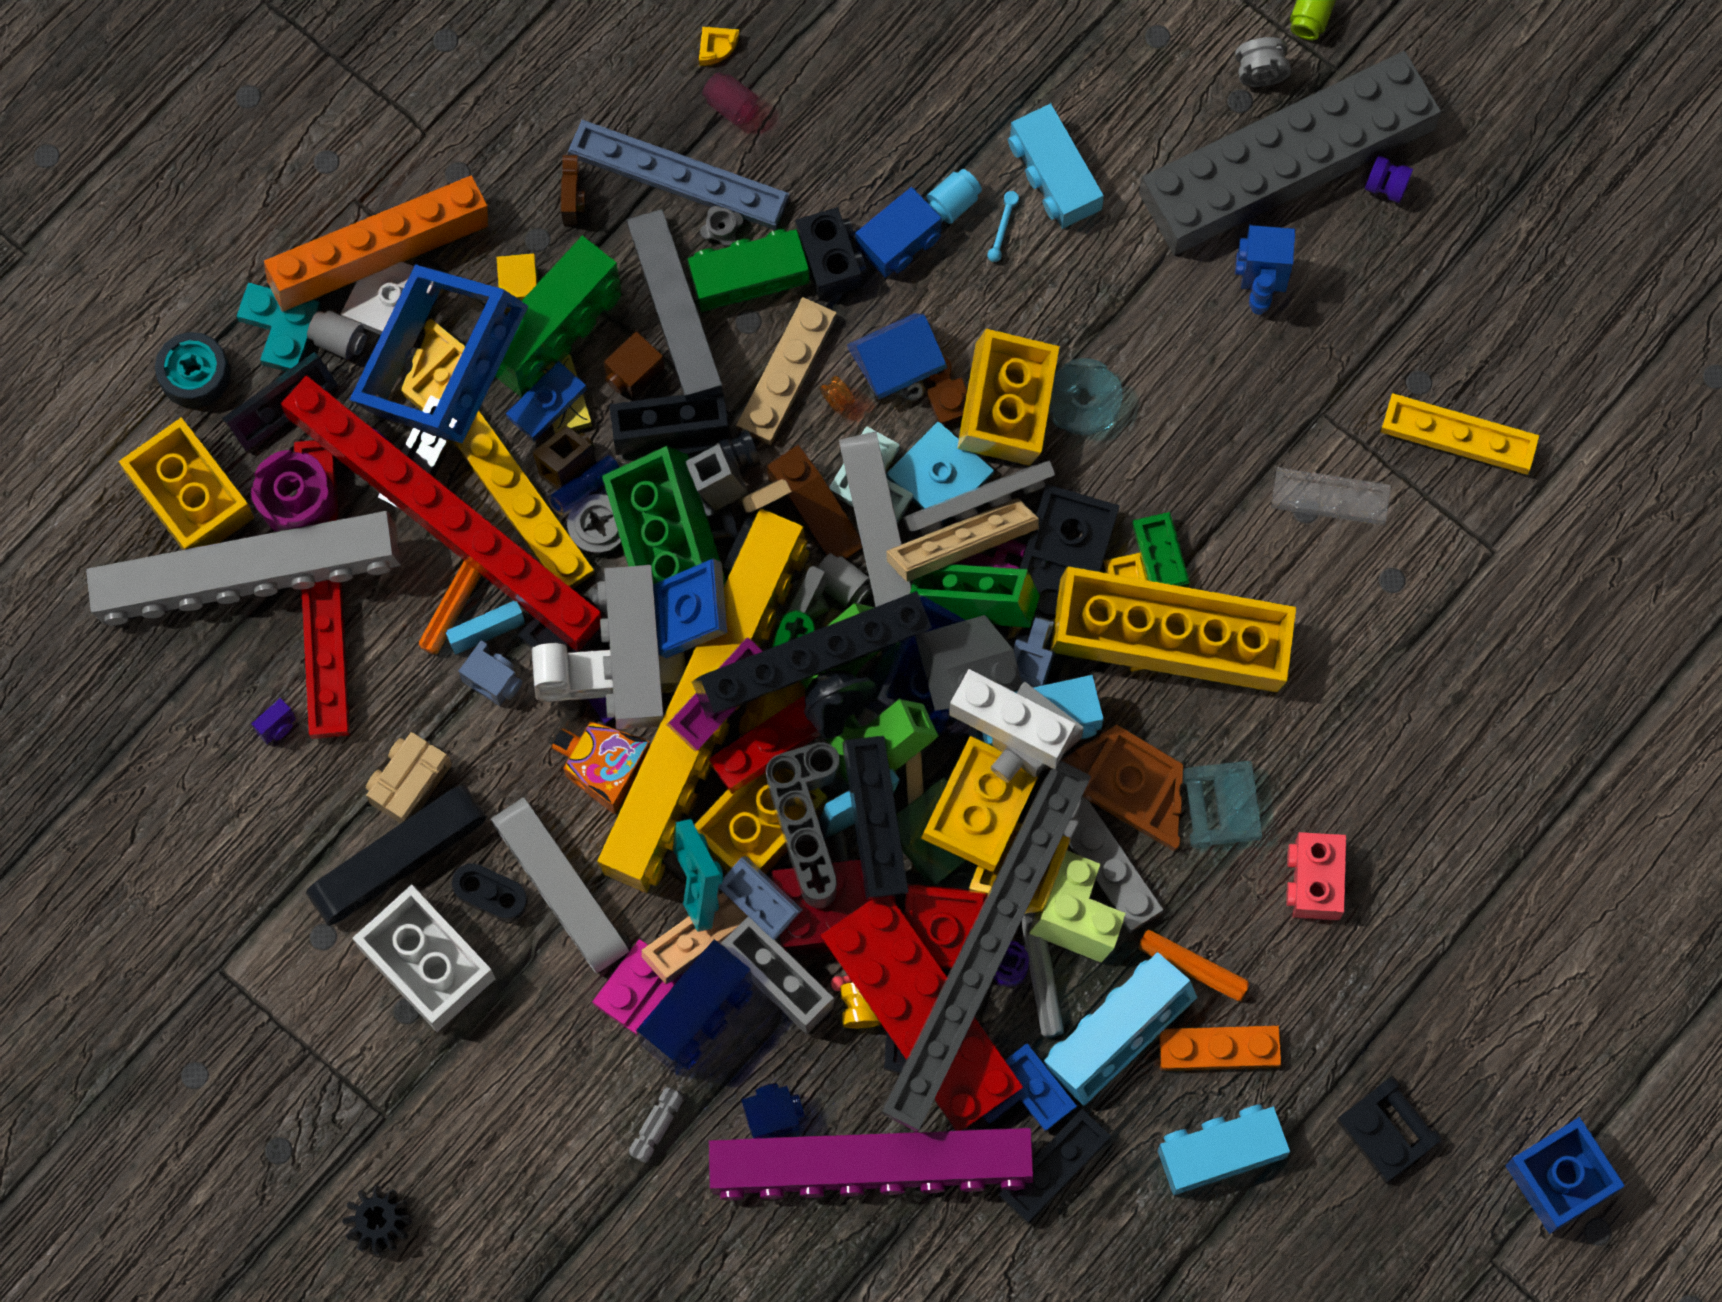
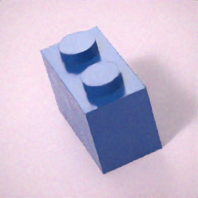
[855,187,942,278]

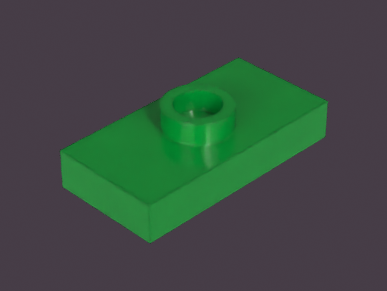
[1132,512,1190,587]

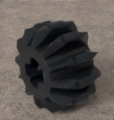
[342,1186,412,1256]

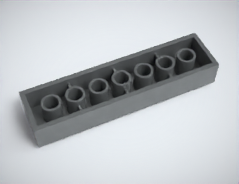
[1139,51,1441,256]

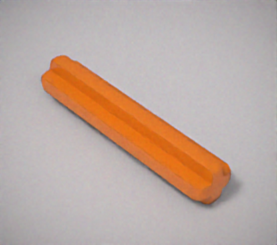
[419,561,481,655]
[1139,930,1249,1001]

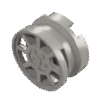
[1235,37,1291,87]

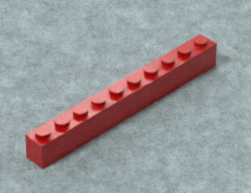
[281,375,602,652]

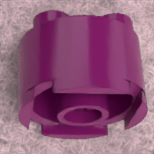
[251,450,337,532]

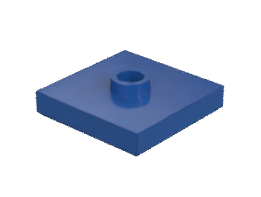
[653,559,727,659]

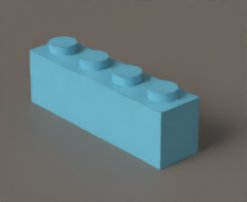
[1044,952,1197,1106]

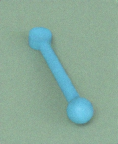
[987,191,1019,262]

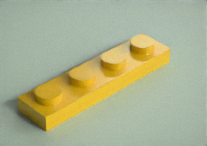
[1380,393,1540,475]

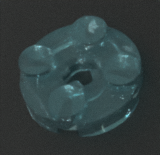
[1049,358,1123,435]

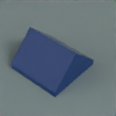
[847,313,947,400]

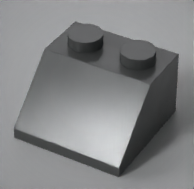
[915,615,1022,711]

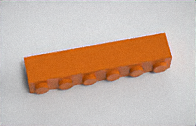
[264,175,488,312]

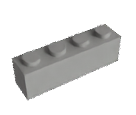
[597,565,663,729]

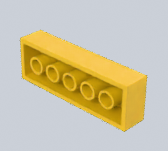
[1050,566,1296,692]

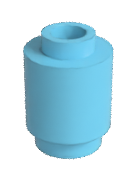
[926,169,982,224]

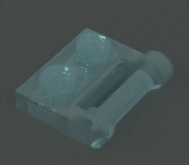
[1183,761,1262,848]

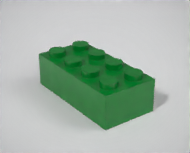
[495,235,622,398]
[602,446,726,585]

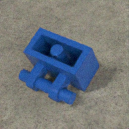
[1235,225,1295,315]

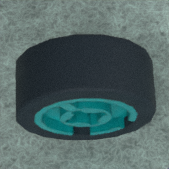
[155,332,231,408]

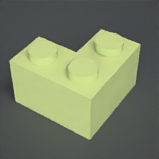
[1029,851,1126,963]

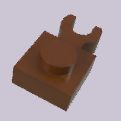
[561,155,586,226]
[925,356,967,427]

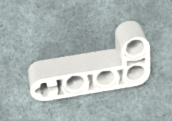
[532,643,686,702]

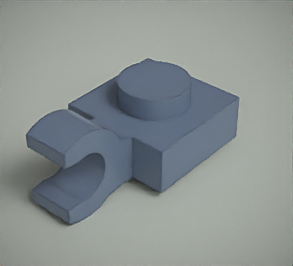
[1013,617,1055,687]

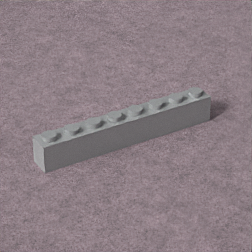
[86,511,401,625]

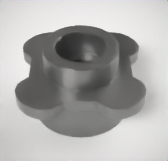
[700,206,743,247]

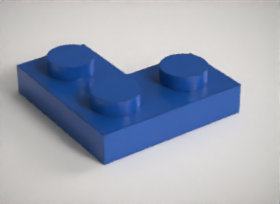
[982,1044,1077,1132]

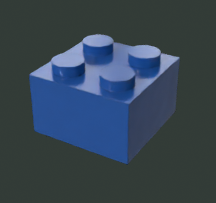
[1505,1117,1625,1235]

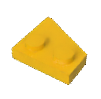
[401,318,465,411]

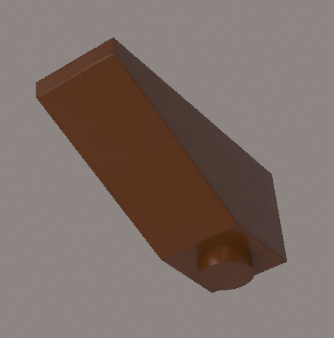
[767,445,863,560]

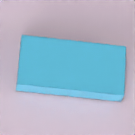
[446,601,525,655]

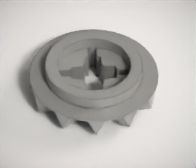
[567,494,621,555]

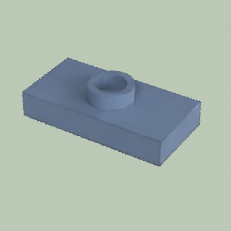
[718,856,803,940]

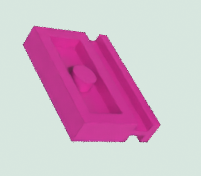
[592,939,686,1037]

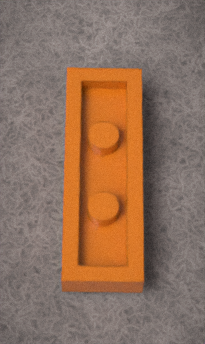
[1159,1026,1281,1071]

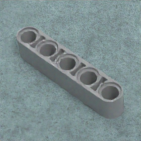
[839,431,911,607]
[490,797,629,974]

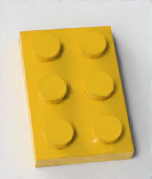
[921,736,1038,872]

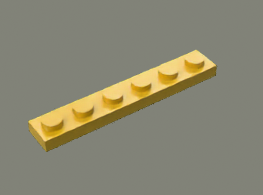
[453,410,595,589]

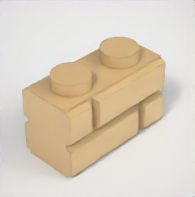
[366,732,452,824]

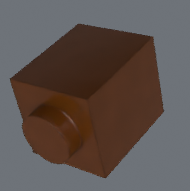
[604,331,665,399]

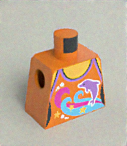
[552,722,650,814]

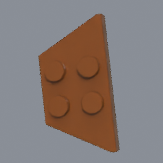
[1045,724,1183,851]

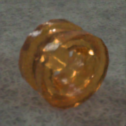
[819,375,855,414]

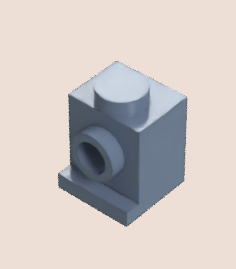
[458,641,522,706]

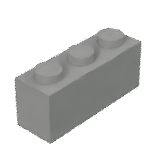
[721,916,834,1035]

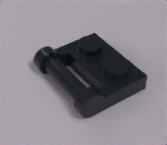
[1336,1076,1443,1184]

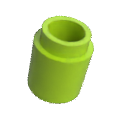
[1290,0,1336,40]

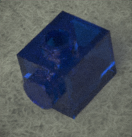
[742,1083,805,1139]

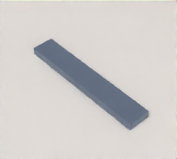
[568,120,789,230]

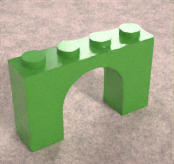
[800,603,939,782]

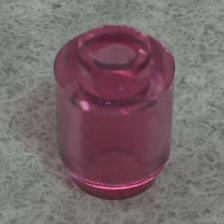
[702,72,758,125]

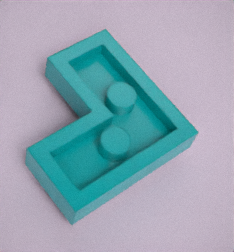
[236,282,322,372]
[672,819,723,932]

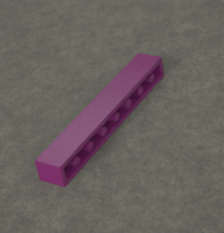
[709,1128,1033,1201]

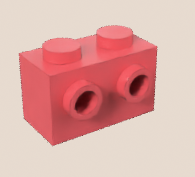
[1286,832,1346,920]

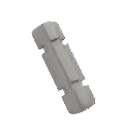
[629,1087,683,1163]

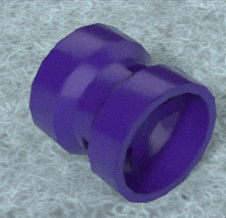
[1364,155,1413,204]
[993,941,1029,987]

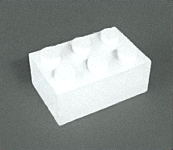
[352,885,496,1032]

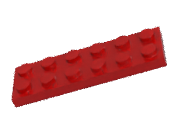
[820,896,1023,1131]

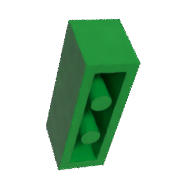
[688,229,809,312]
[910,564,1040,628]

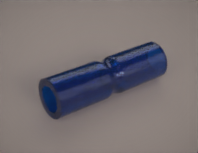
[548,455,620,515]

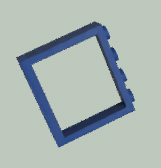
[349,265,528,443]

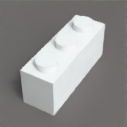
[949,669,1075,769]

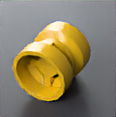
[840,982,881,1028]

